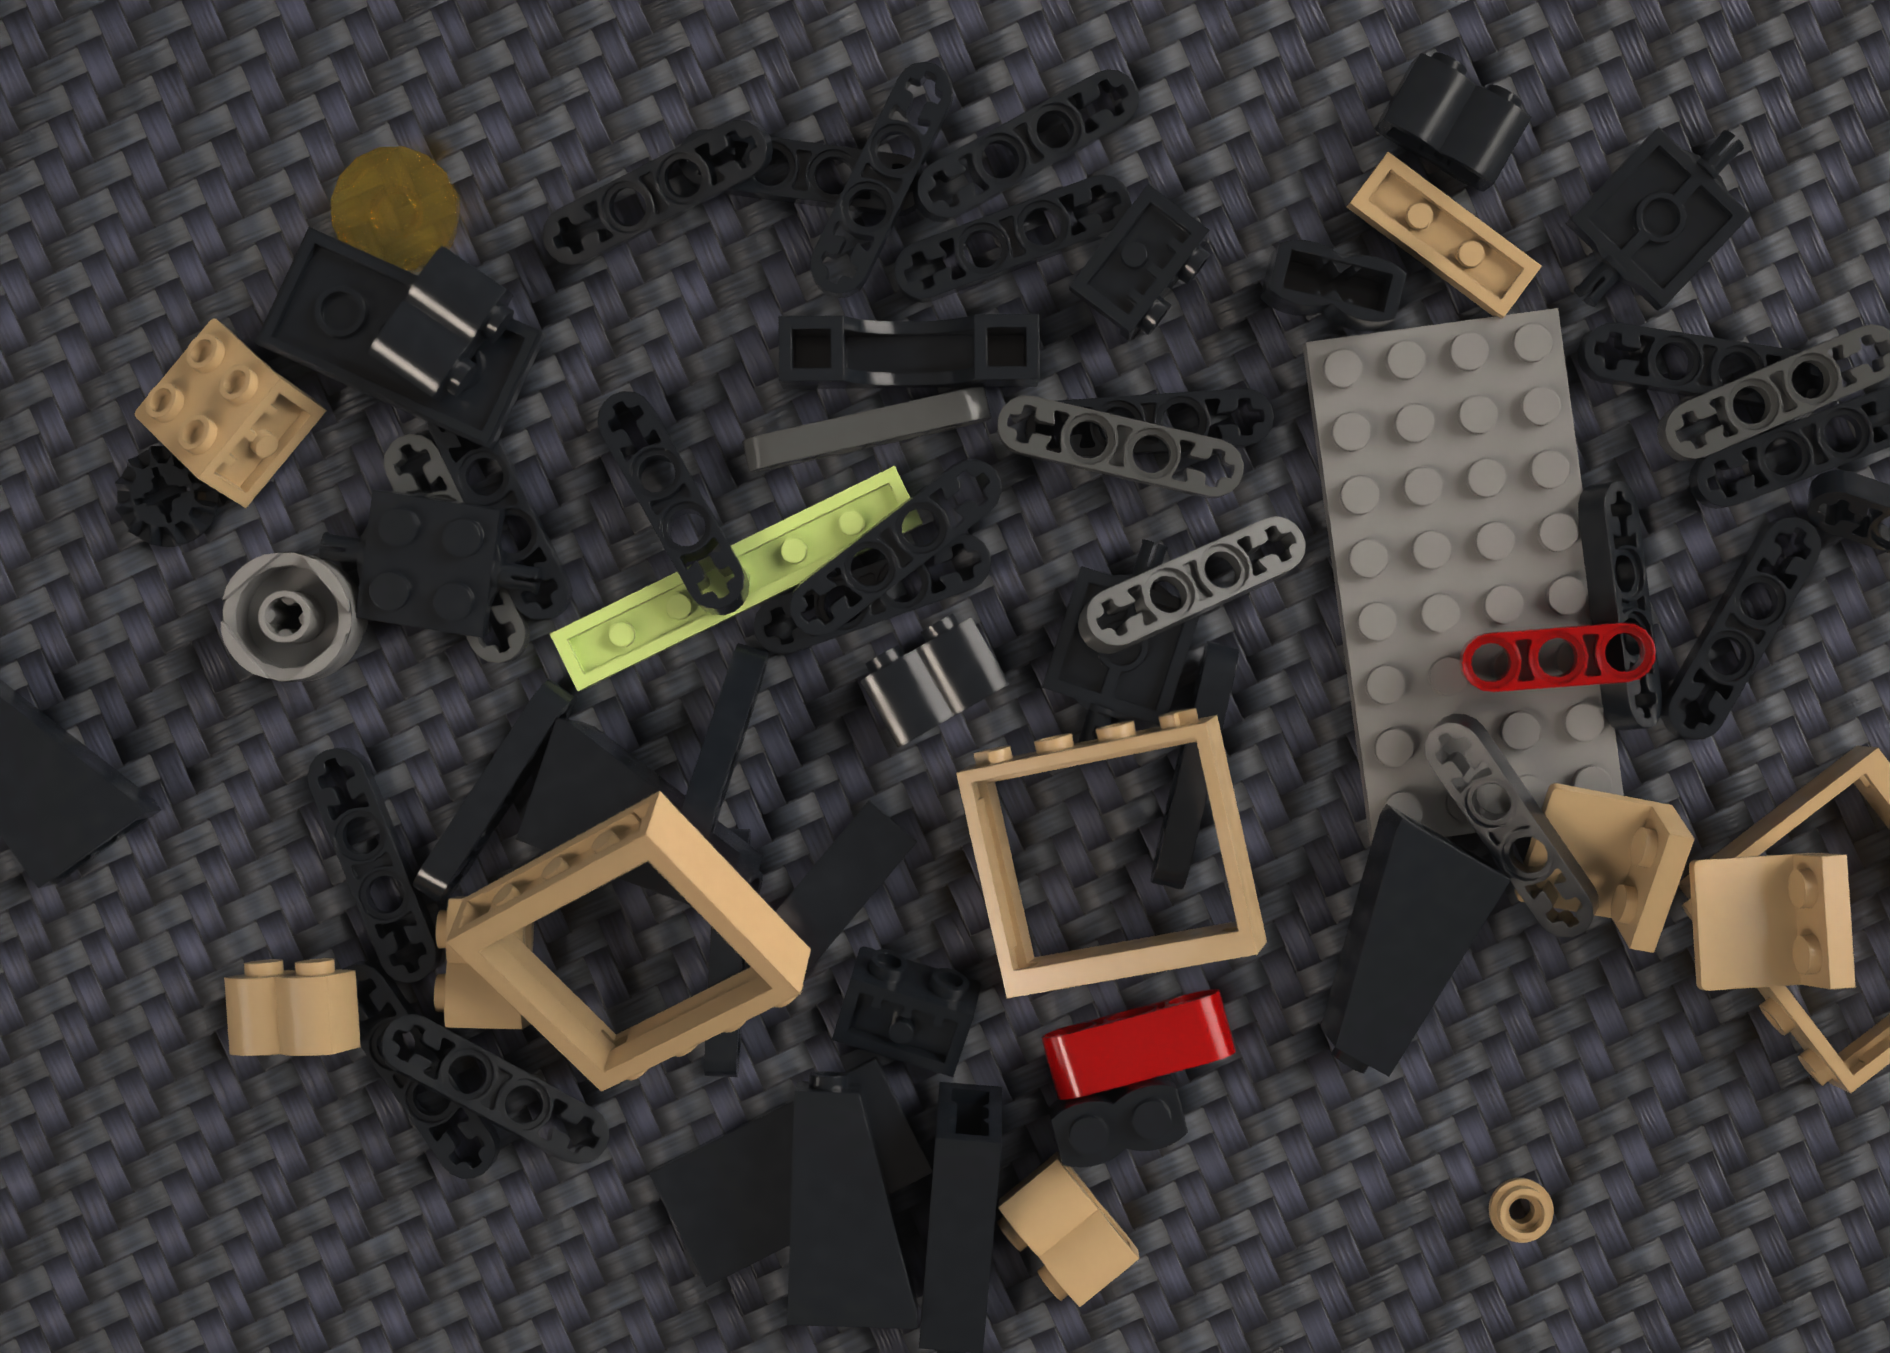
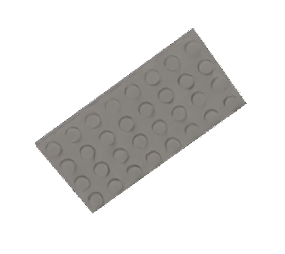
[1302,308,1624,845]

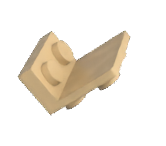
[135,319,327,508]
[1514,783,1695,953]
[1689,853,1856,991]

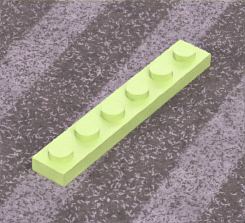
[550,466,923,691]

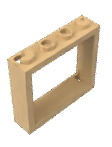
[956,708,1267,998]
[1678,746,1890,1093]
[446,791,811,1092]

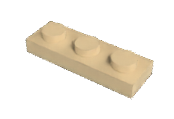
[1347,152,1542,319]

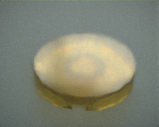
[331,146,460,274]

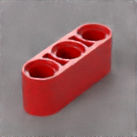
[1459,623,1656,692]
[1041,989,1236,1100]

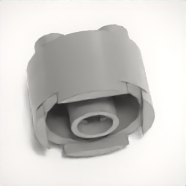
[220,552,368,682]

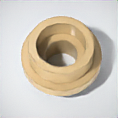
[1488,1178,1554,1243]

